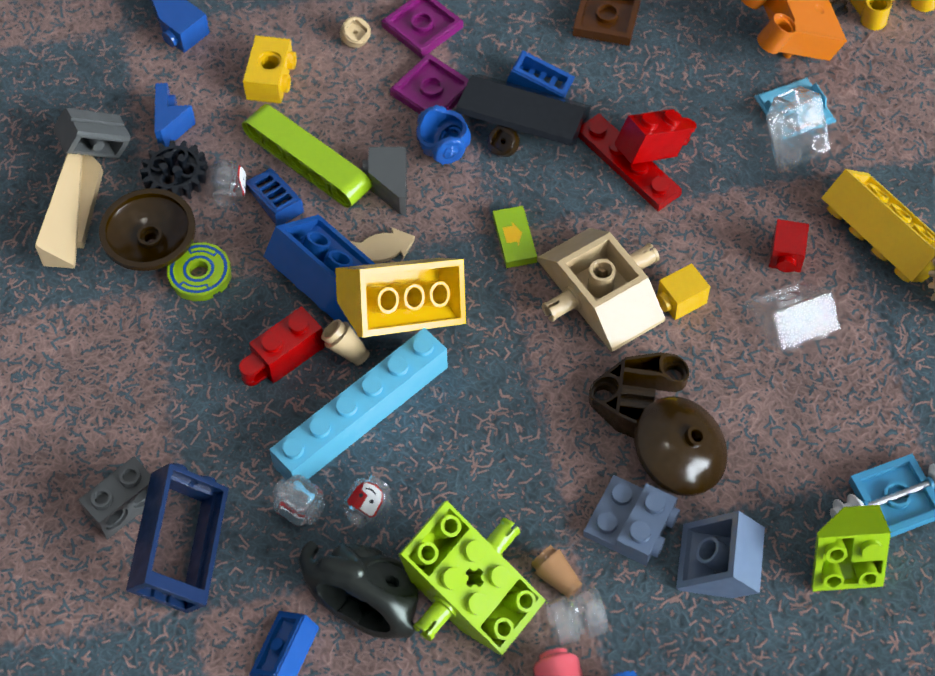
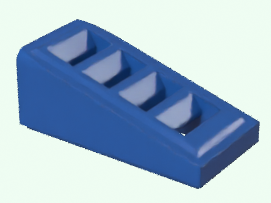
[506,50,575,98]
[245,168,304,226]

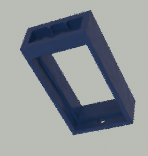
[126,463,229,613]

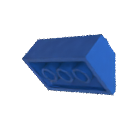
[263,214,375,333]

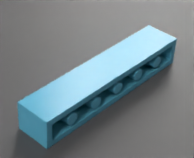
[269,327,448,490]

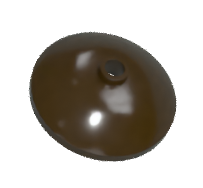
[99,188,196,271]
[634,396,727,496]

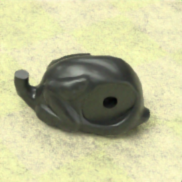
[298,541,419,639]

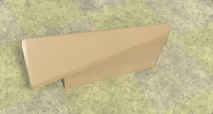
[35,153,103,269]

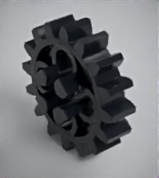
[140,140,209,199]

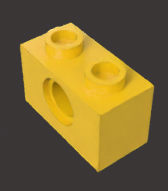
[243,35,297,104]

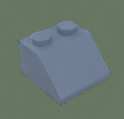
[676,511,765,599]

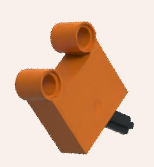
[741,0,849,61]

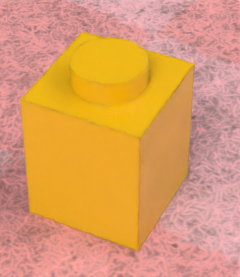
[656,263,710,320]

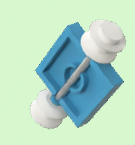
[830,453,935,538]

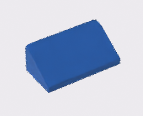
[249,611,319,676]

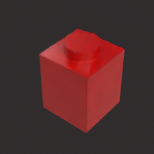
[769,219,809,272]

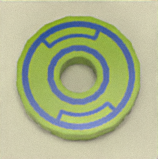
[167,242,231,302]

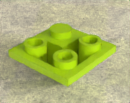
[811,504,891,592]

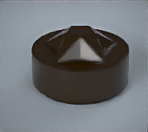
[487,126,520,157]

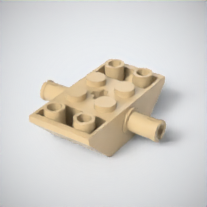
[537,228,665,352]

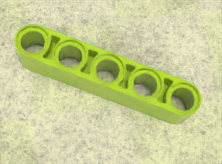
[242,104,372,208]

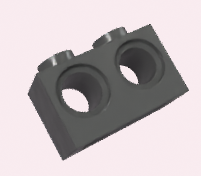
[78,456,151,540]

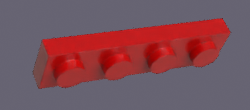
[578,113,682,211]

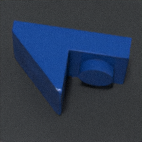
[154,83,196,147]

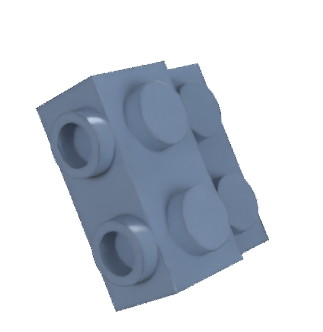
[583,475,681,566]

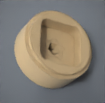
[340,17,371,48]

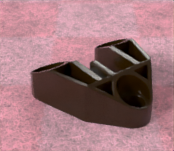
[588,352,689,438]

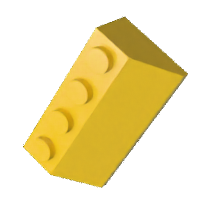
[821,169,935,283]
[335,258,466,337]

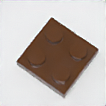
[573,0,641,46]

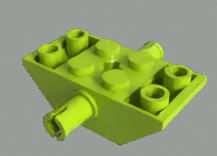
[399,501,546,655]

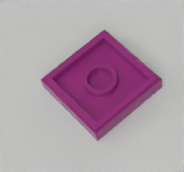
[381,0,464,59]
[390,53,469,114]

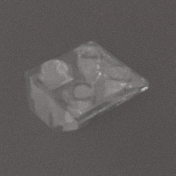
[766,86,831,174]

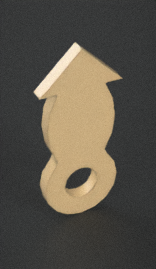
[350,227,415,264]

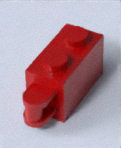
[614,109,697,164]
[239,306,325,386]

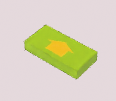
[493,206,537,268]

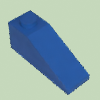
[150,0,210,53]

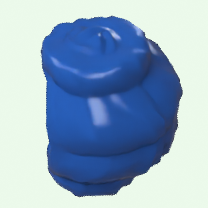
[416,105,471,165]

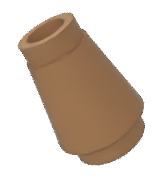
[531,545,583,599]

